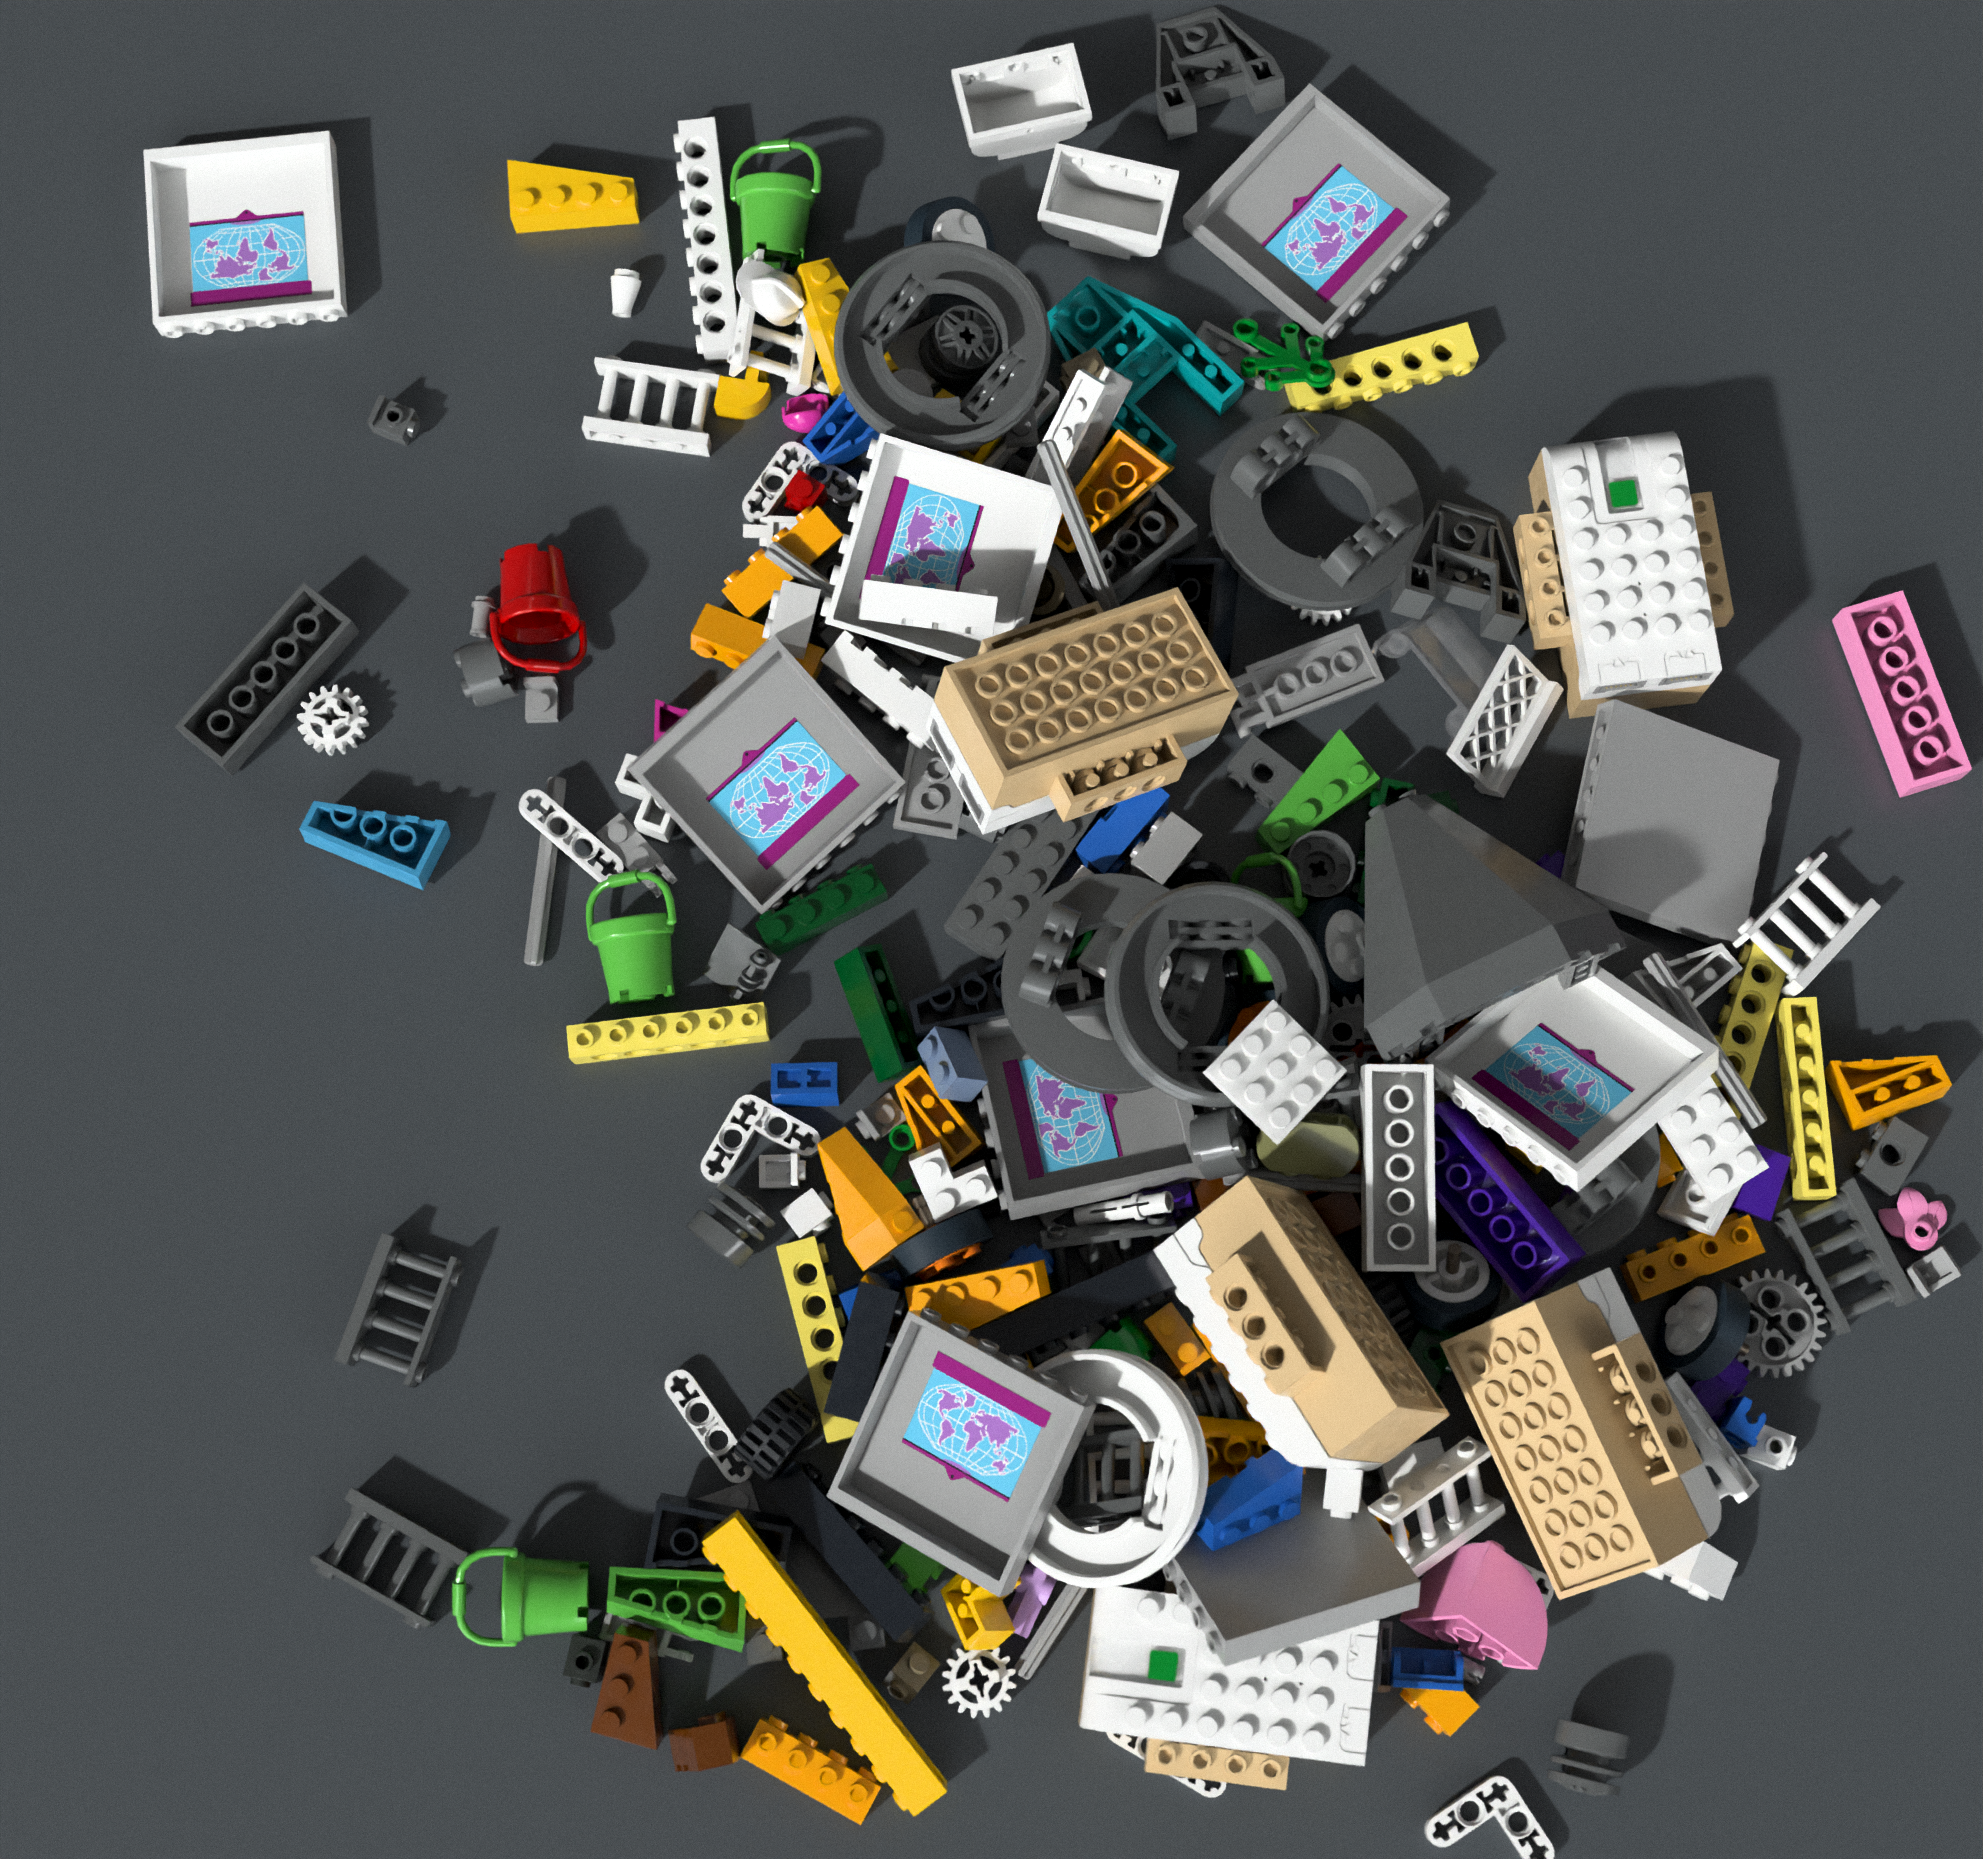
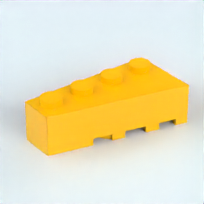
[507,160,640,233]

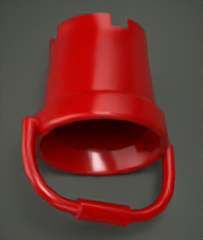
[489,543,588,673]

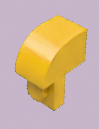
[714,350,772,420]

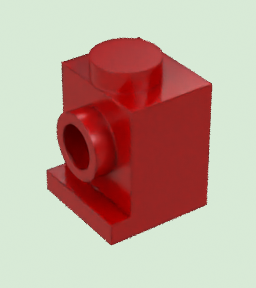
[784,469,828,516]

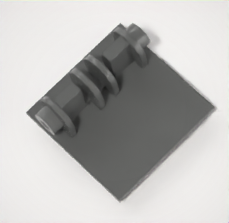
[702,922,782,1006]

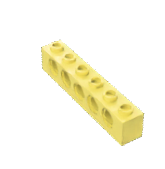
[1284,322,1479,413]
[1710,941,1794,1120]
[1774,997,1837,1201]
[566,1002,770,1064]
[776,1236,859,1444]

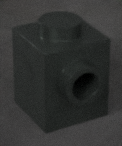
[562,1633,610,1688]

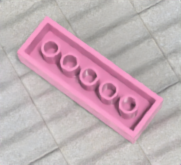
[1832,590,1972,798]

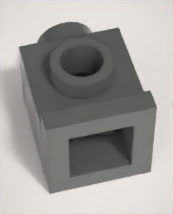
[366,394,421,446]

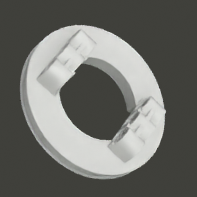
[1028,1349,1208,1588]

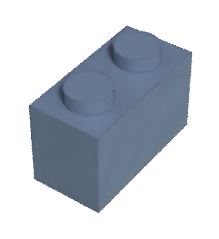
[917,1026,988,1102]

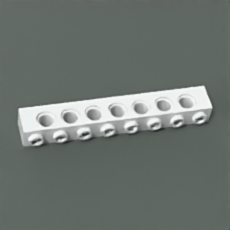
[673,117,738,365]

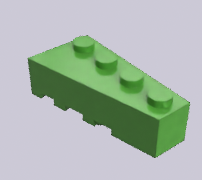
[1255,729,1380,857]
[607,1567,746,1653]

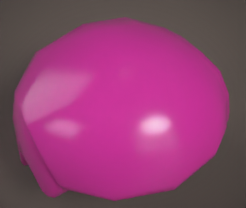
[782,394,830,433]

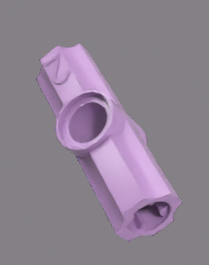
[1007,1562,1057,1638]

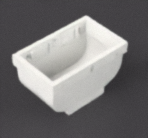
[951,43,1092,160]
[1038,143,1180,260]

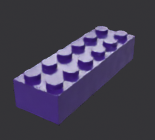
[1434,1100,1586,1303]

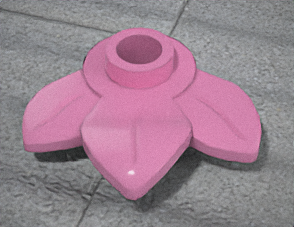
[1878,1187,1947,1251]

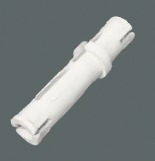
[1074,1191,1174,1226]

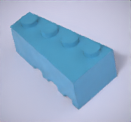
[299,801,451,890]

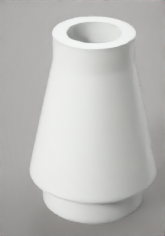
[611,269,642,318]

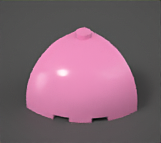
[1400,1540,1548,1669]

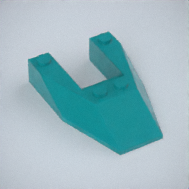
[1047,275,1245,464]

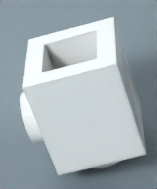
[780,1188,834,1240]
[1739,1422,1797,1470]
[1323,1468,1364,1519]

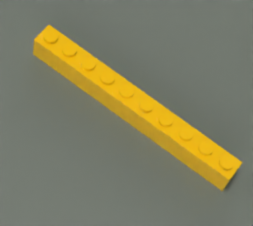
[702,1510,948,1817]

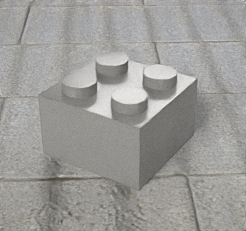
[1128,811,1203,888]

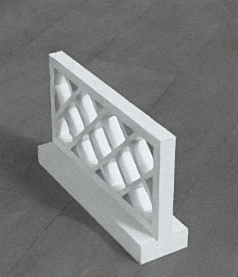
[1446,644,1564,798]

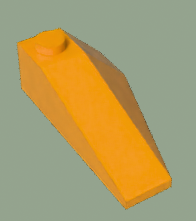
[817,1127,925,1272]

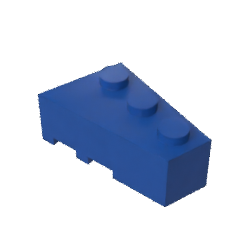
[803,391,880,466]
[1074,787,1170,874]
[1194,1449,1303,1551]

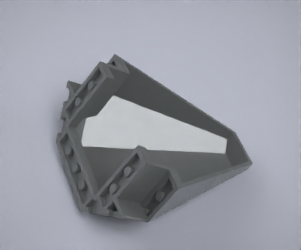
[1364,790,1627,1063]

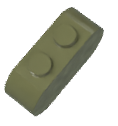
[1256,1111,1360,1180]

